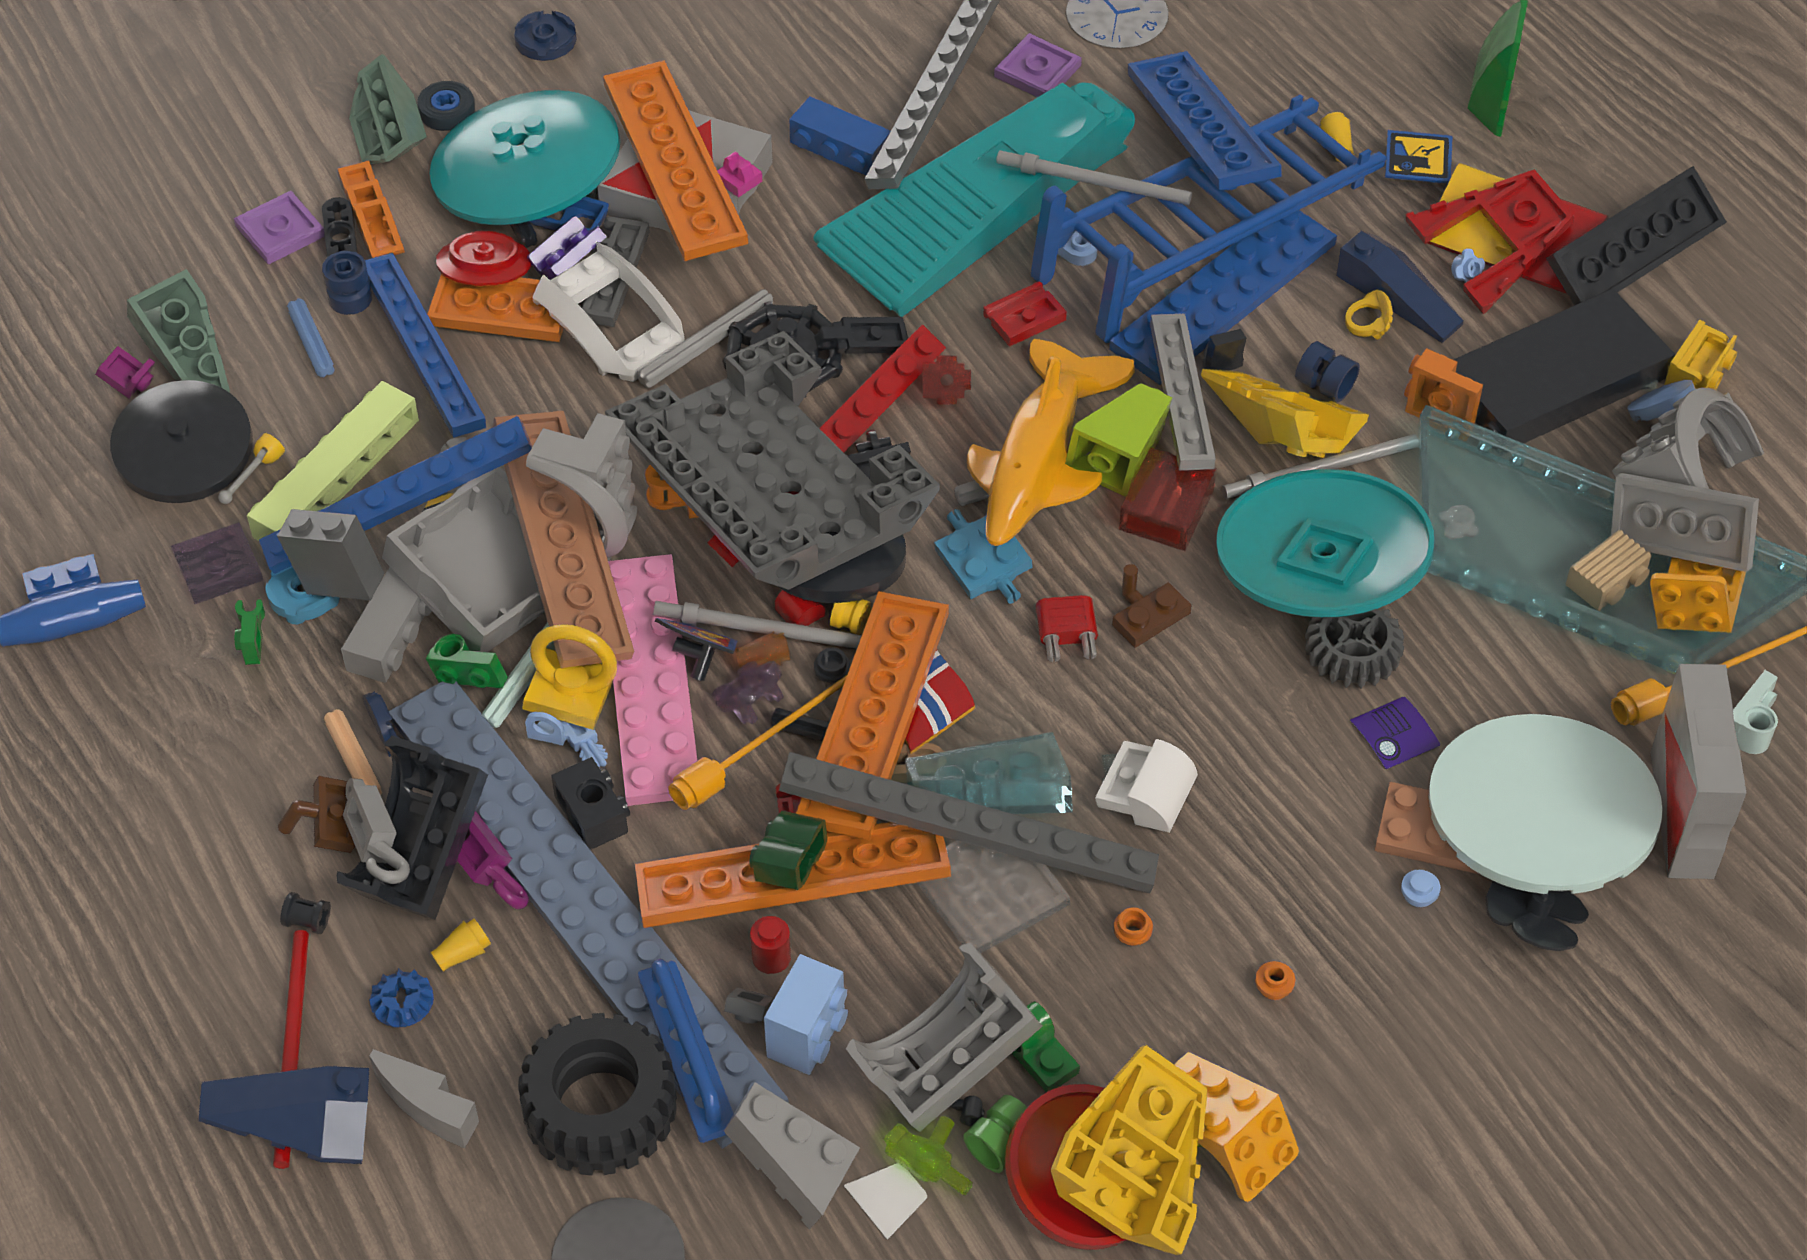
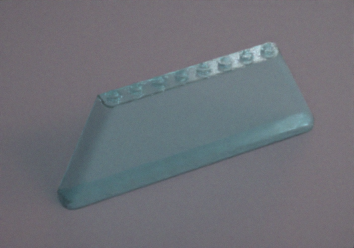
[1418,405,1807,674]

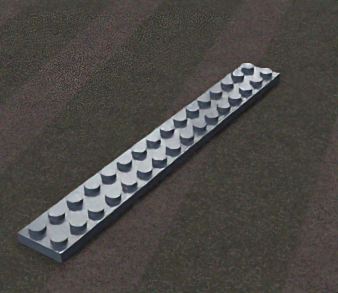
[389,682,789,1149]

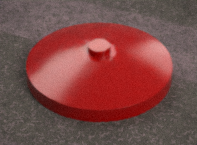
[1005,1084,1127,1250]

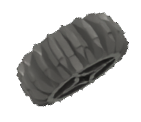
[1305,608,1404,689]

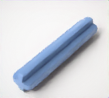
[287,298,335,377]

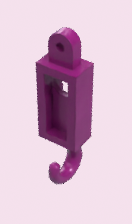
[457,811,529,910]

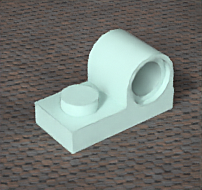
[1733,670,1778,754]

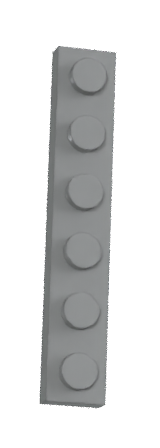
[1150,313,1216,470]

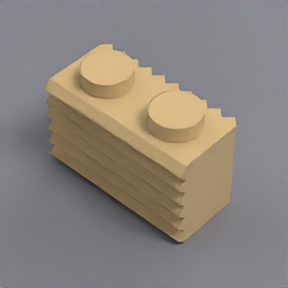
[1565,530,1651,611]

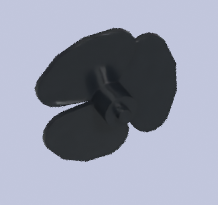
[1485,881,1589,951]

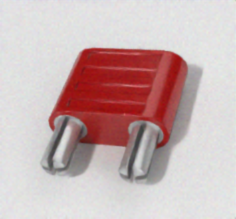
[1035,595,1098,662]

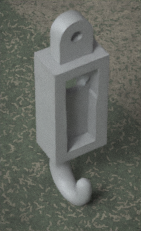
[343,778,410,884]

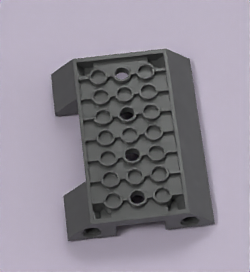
[605,331,940,590]

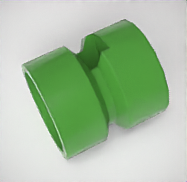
[964,1095,1027,1173]

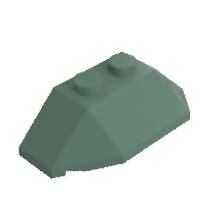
[349,54,427,164]

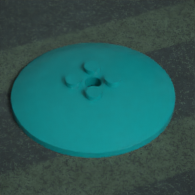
[430,90,621,225]
[1217,469,1435,617]

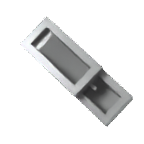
[369,1049,479,1149]

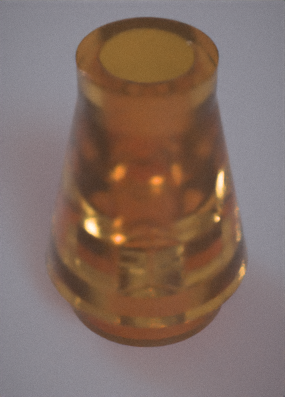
[735,631,791,669]

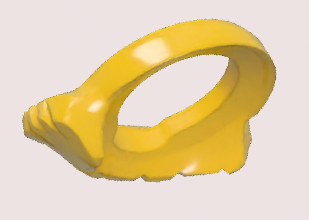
[1345,290,1393,340]

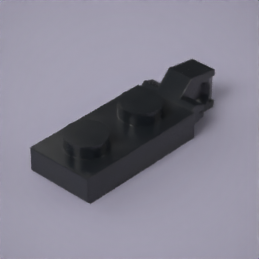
[814,317,908,354]

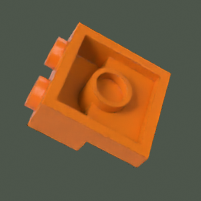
[1404,348,1483,439]

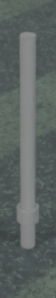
[997,150,1192,205]
[1222,434,1419,499]
[653,601,862,649]

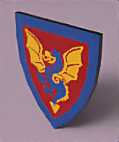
[655,618,738,681]

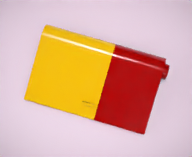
[1422,163,1609,294]

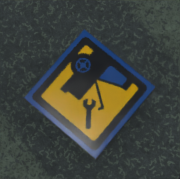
[1385,130,1452,183]

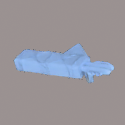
[525,712,608,768]

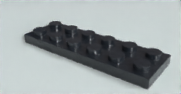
[1546,166,1727,306]

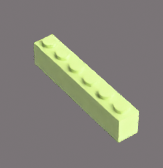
[247,381,419,541]

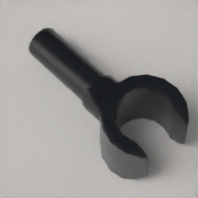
[949,1096,985,1127]

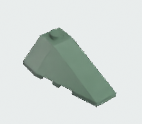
[127,269,230,393]

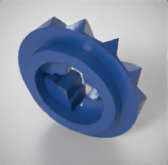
[369,968,434,1027]

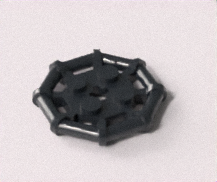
[722,301,843,398]

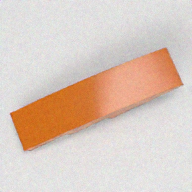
[338,161,405,258]

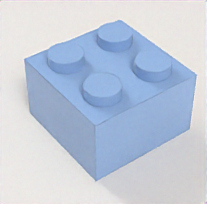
[764,954,848,1075]

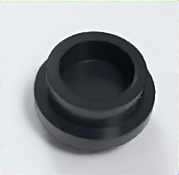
[814,648,850,683]

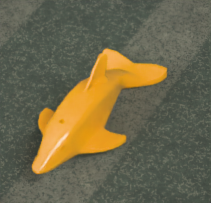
[966,339,1135,546]

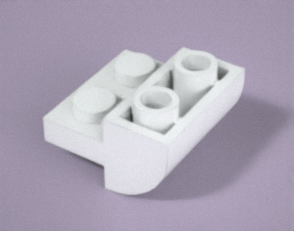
[1095,739,1198,833]

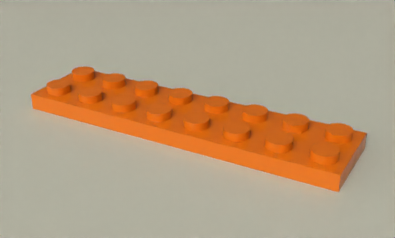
[603,60,748,261]
[796,591,949,840]
[635,822,951,928]

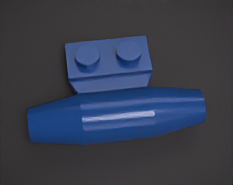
[0,554,146,647]

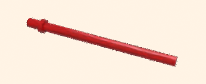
[271,930,309,1169]

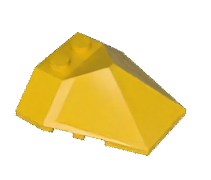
[1201,369,1369,458]
[1051,1045,1208,1255]

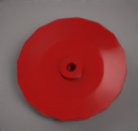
[436,231,532,286]

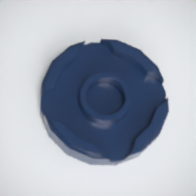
[514,11,577,61]

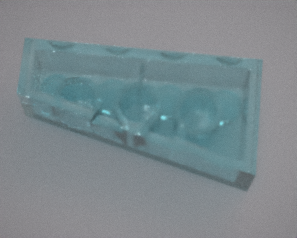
[905,732,1073,814]

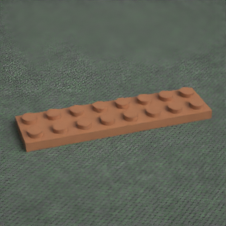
[493,411,634,668]

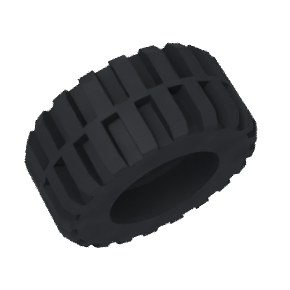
[518,1013,677,1175]

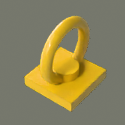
[522,624,617,730]

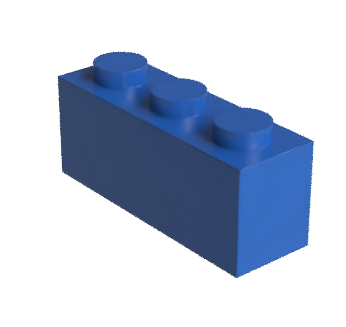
[789,96,891,175]

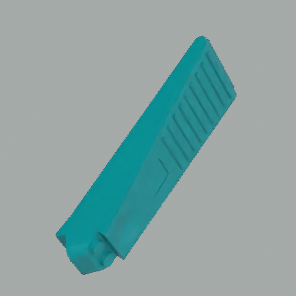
[813,82,1135,317]

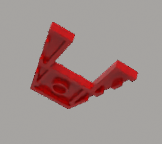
[1405,169,1574,314]

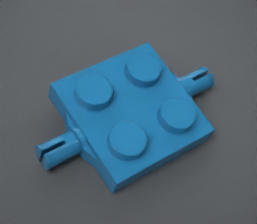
[934,509,1033,603]

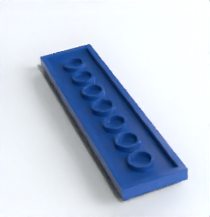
[1128,51,1281,190]
[1109,210,1337,385]

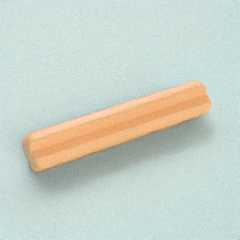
[324,709,382,795]

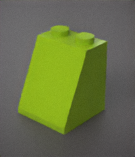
[1065,383,1172,497]

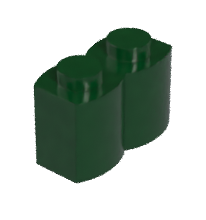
[749,811,828,890]

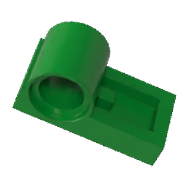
[426,634,508,688]

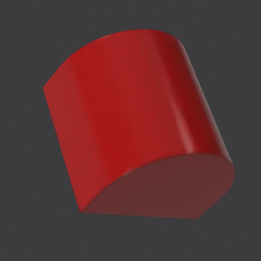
[775,590,825,626]

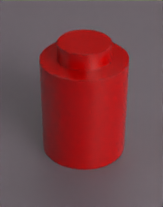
[750,916,791,974]

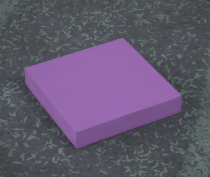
[994,33,1082,97]
[234,191,325,265]

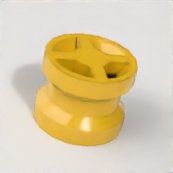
[830,599,871,635]

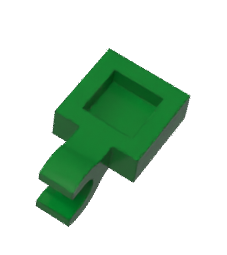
[234,599,265,665]

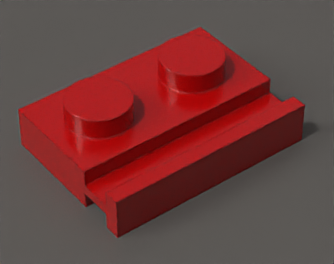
[983,281,1067,347]

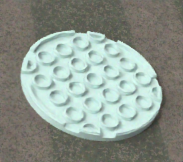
[1428,714,1662,894]

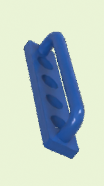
[638,959,733,1143]

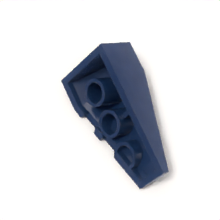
[1336,231,1464,343]
[198,1066,369,1164]

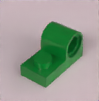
[1012,1001,1080,1092]

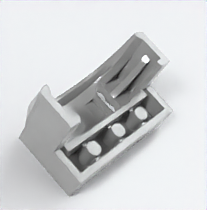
[1612,388,1764,489]
[526,413,637,561]
[846,943,1043,1132]

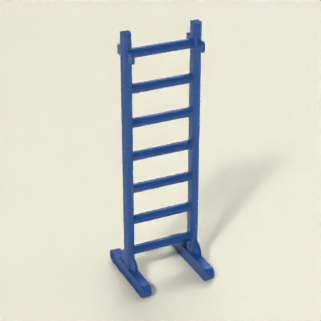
[1031,94,1387,343]

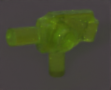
[884,1116,973,1196]

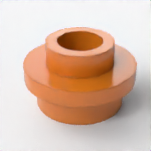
[1114,907,1153,946]
[1255,961,1295,1000]

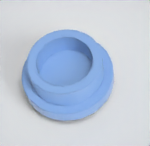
[1401,870,1441,907]

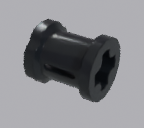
[280,892,331,934]

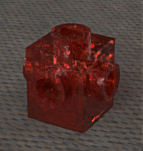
[922,355,971,405]

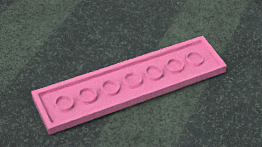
[608,554,697,806]

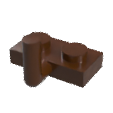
[1112,564,1192,648]
[278,776,355,853]

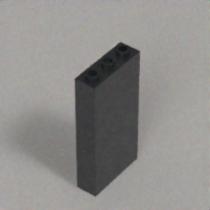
[1453,289,1676,453]

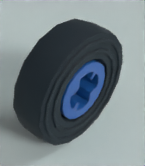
[418,81,475,131]

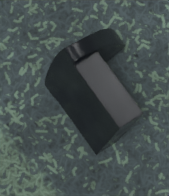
[1203,329,1246,371]

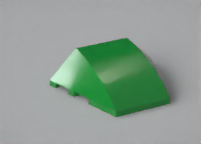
[1467,0,1528,136]

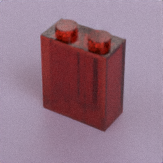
[1119,447,1217,551]

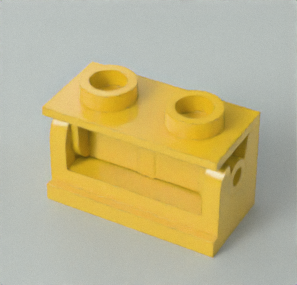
[1664,320,1738,390]

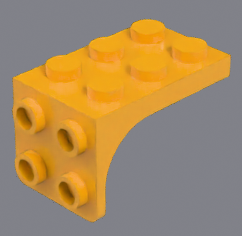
[1650,557,1746,633]
[1174,1052,1299,1202]

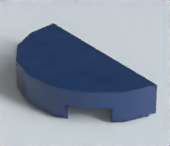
[362,691,399,757]

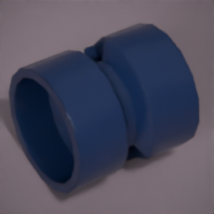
[322,251,372,315]
[1295,341,1360,402]

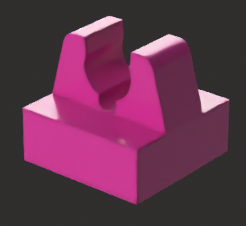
[717,151,763,198]

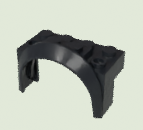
[337,736,488,920]

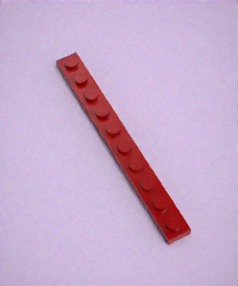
[707,324,946,568]

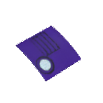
[1350,697,1440,769]

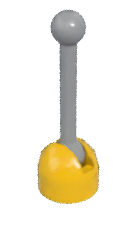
[218,433,285,504]

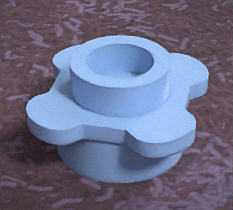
[1451,248,1485,283]

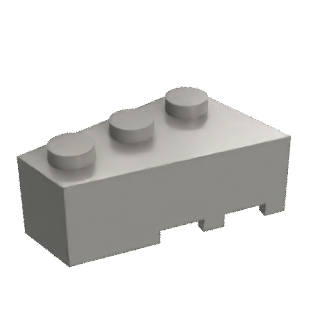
[724,1082,860,1230]

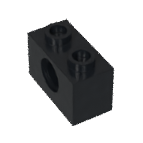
[551,757,631,850]

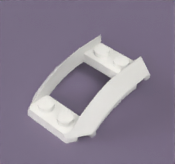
[532,242,685,382]

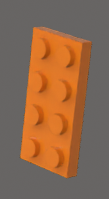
[427,273,564,342]

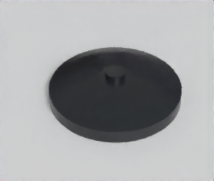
[110,380,253,503]
[778,532,906,603]

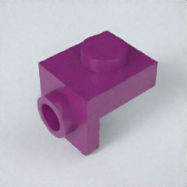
[95,346,155,399]

